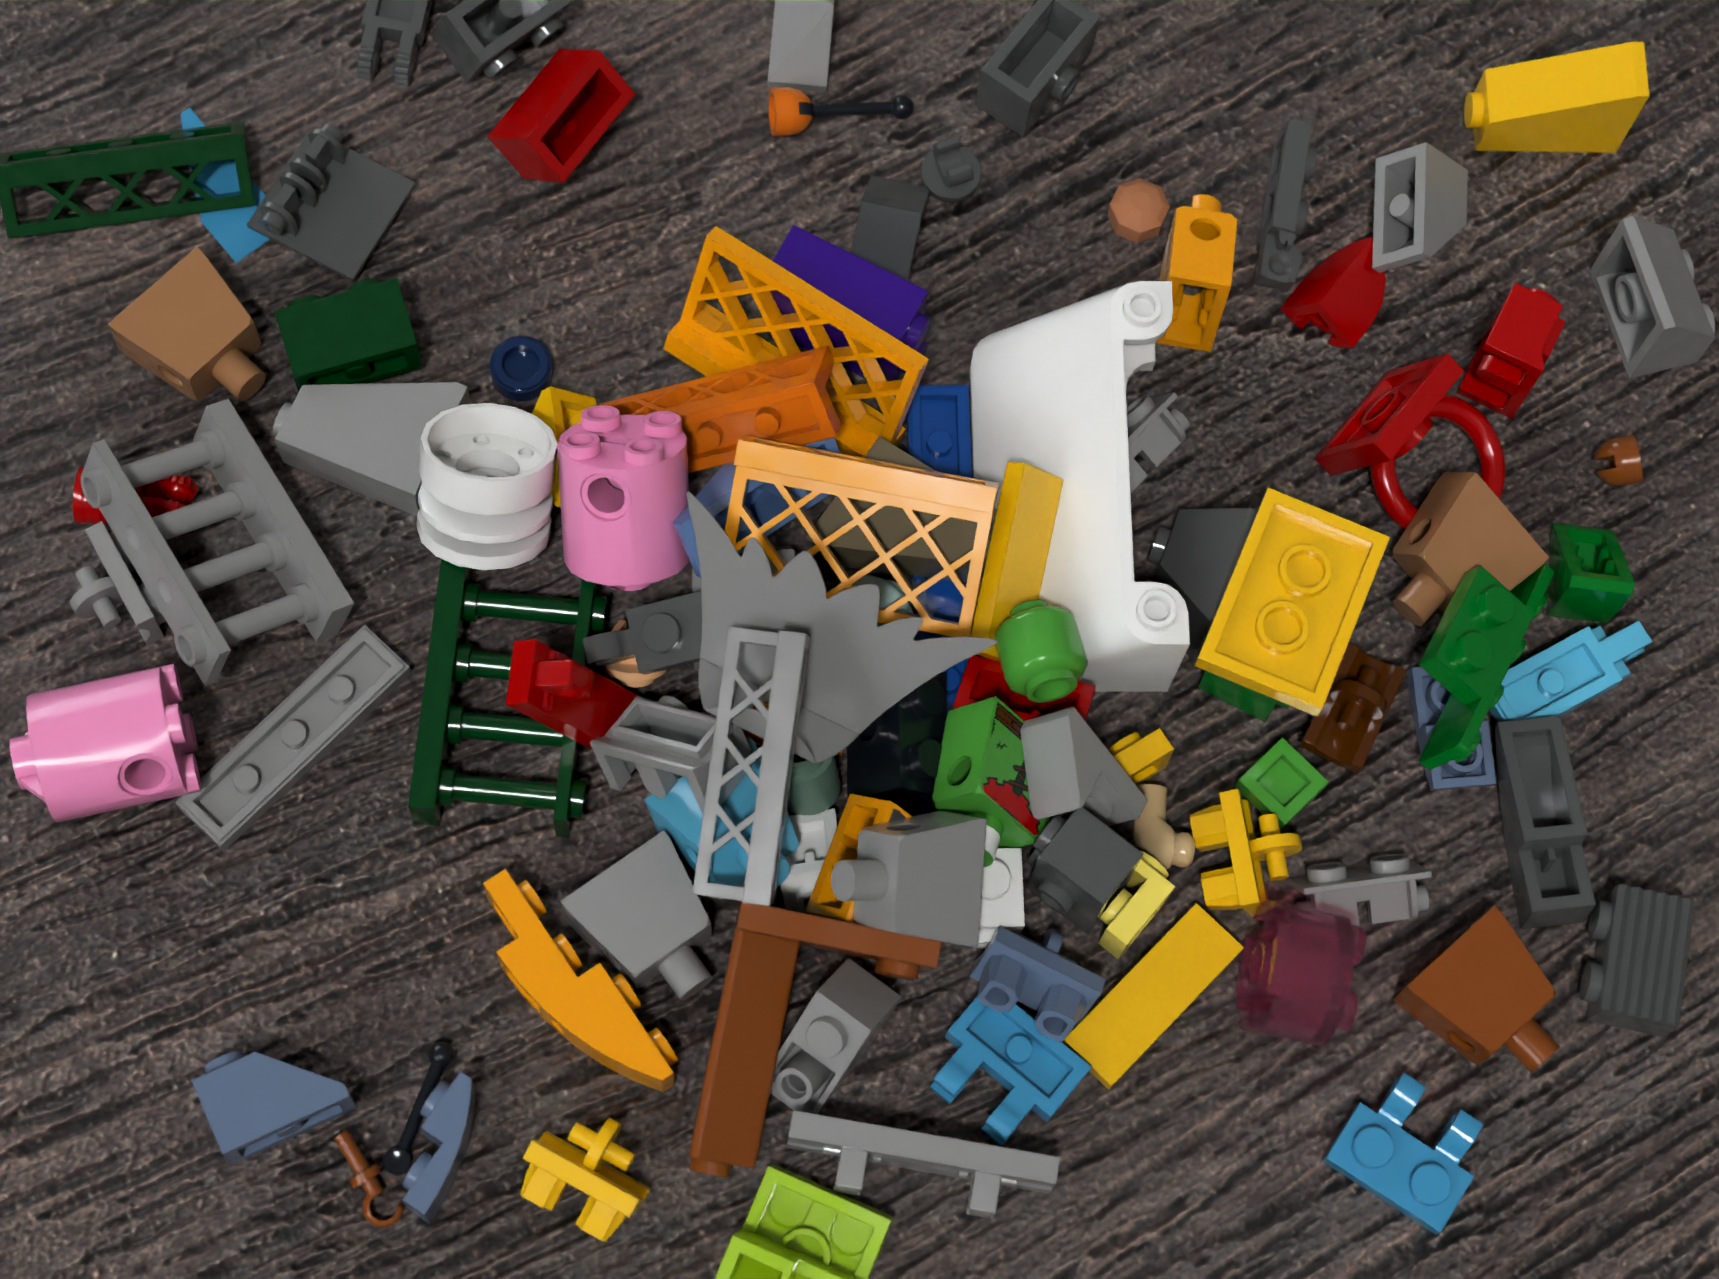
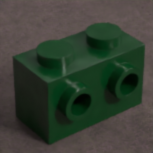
[274,278,422,392]

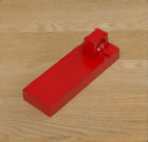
[505,639,640,750]

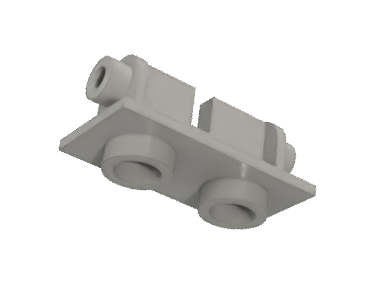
[1127,392,1190,493]
[1288,854,1432,933]

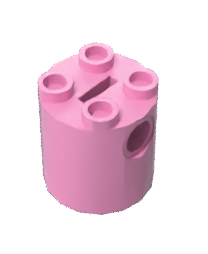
[557,405,690,591]
[10,663,202,823]

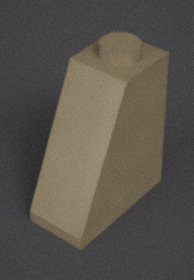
[805,436,997,582]

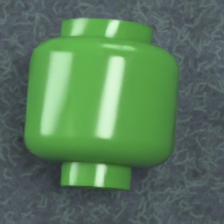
[994,600,1088,703]

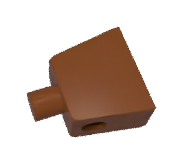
[1393,905,1560,1073]

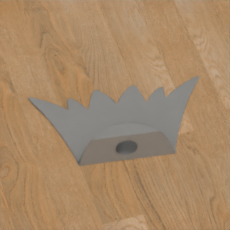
[687,491,998,764]

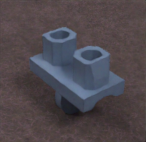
[969,926,1106,1042]

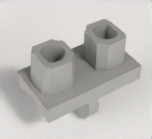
[70,521,166,646]

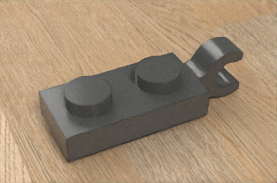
[582,591,702,675]

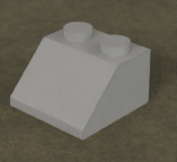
[1589,216,1715,379]

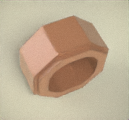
[1107,178,1170,243]

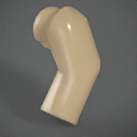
[1133,784,1195,869]

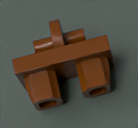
[1300,643,1407,774]

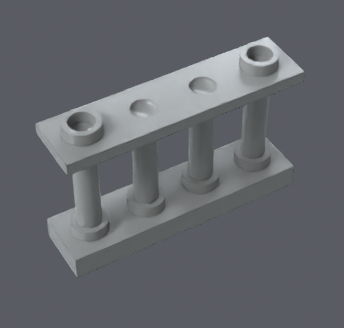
[80,399,354,686]

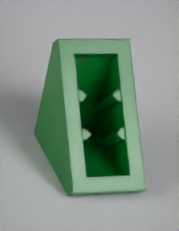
[1546,523,1635,624]

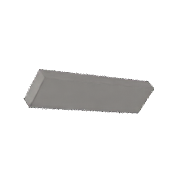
[175,625,412,852]

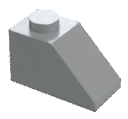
[1372,142,1468,273]

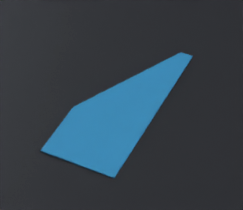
[180,107,270,263]

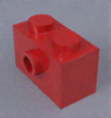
[487,49,635,183]

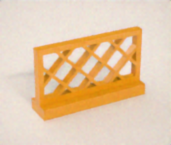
[663,226,929,458]
[724,435,999,637]

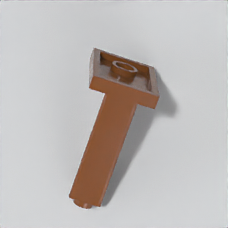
[688,901,942,1178]

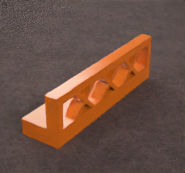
[598,346,841,473]

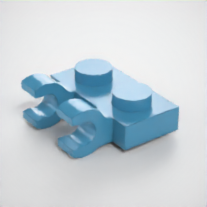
[929,996,1092,1147]
[1322,1073,1484,1235]

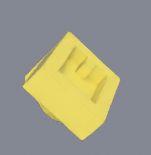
[1098,851,1175,960]

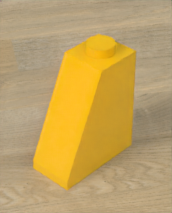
[1464,42,1649,153]

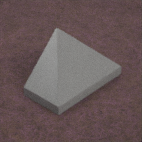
[767,0,835,93]

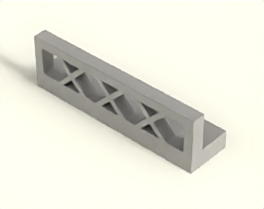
[692,626,810,906]

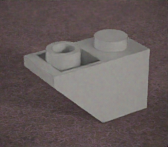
[770,958,902,1115]

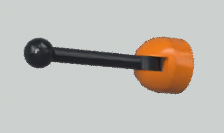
[768,87,914,136]

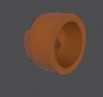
[1594,434,1643,486]

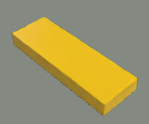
[970,462,1064,662]
[1062,903,1244,1090]

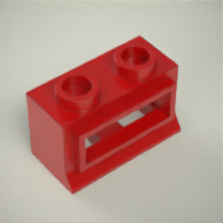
[1457,283,1566,419]

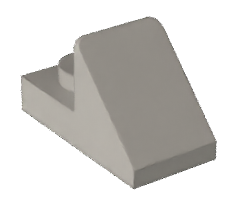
[1020,707,1148,826]

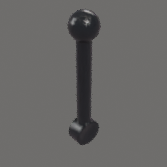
[383,1042,455,1176]

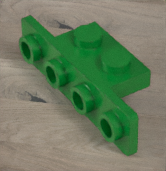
[1419,563,1555,770]

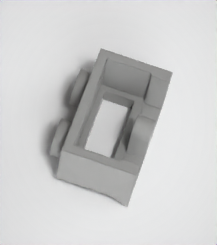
[590,696,754,814]

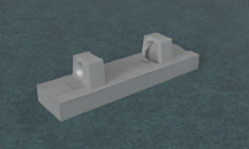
[787,1110,1060,1219]

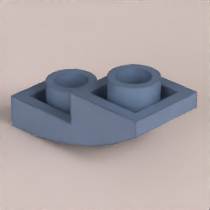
[1406,667,1496,791]
[402,1071,476,1224]

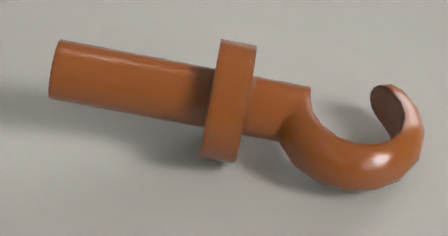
[334,1130,404,1228]

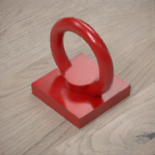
[1314,353,1505,530]

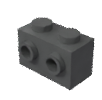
[430,0,574,83]

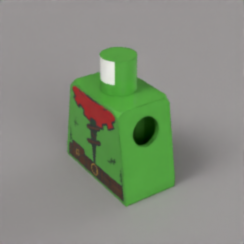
[932,696,1051,867]

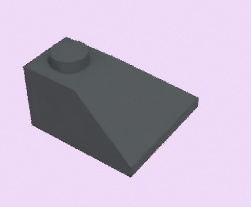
[1147,508,1258,664]

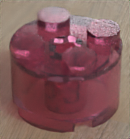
[1235,900,1366,1046]

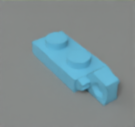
[1489,621,1653,722]

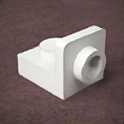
[781,808,838,916]

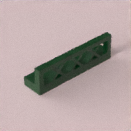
[0,121,256,239]

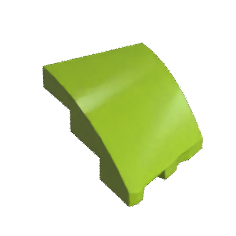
[715,1163,895,1279]

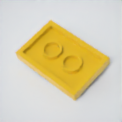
[1194,487,1390,717]

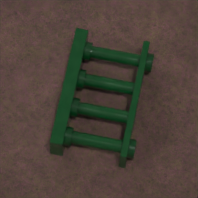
[408,559,608,838]

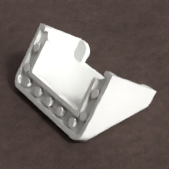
[970,281,1190,692]

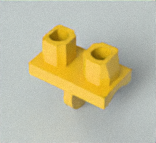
[1189,789,1302,917]
[520,1118,651,1242]

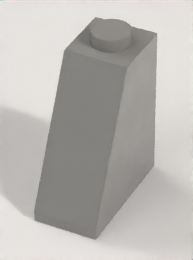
[272,382,471,516]

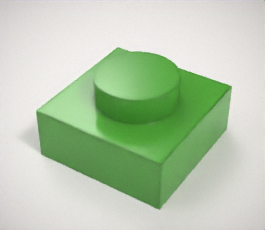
[1235,737,1329,831]

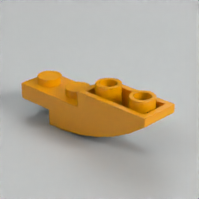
[483,869,678,1092]

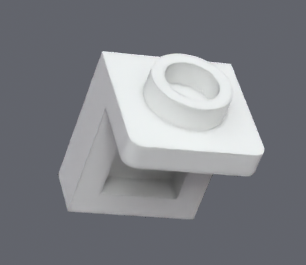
[973,848,1025,948]

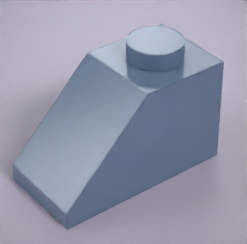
[191,1051,357,1165]

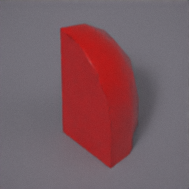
[1280,237,1386,348]

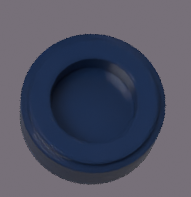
[490,336,553,402]

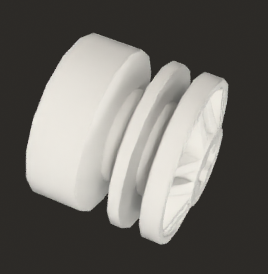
[417,403,558,570]

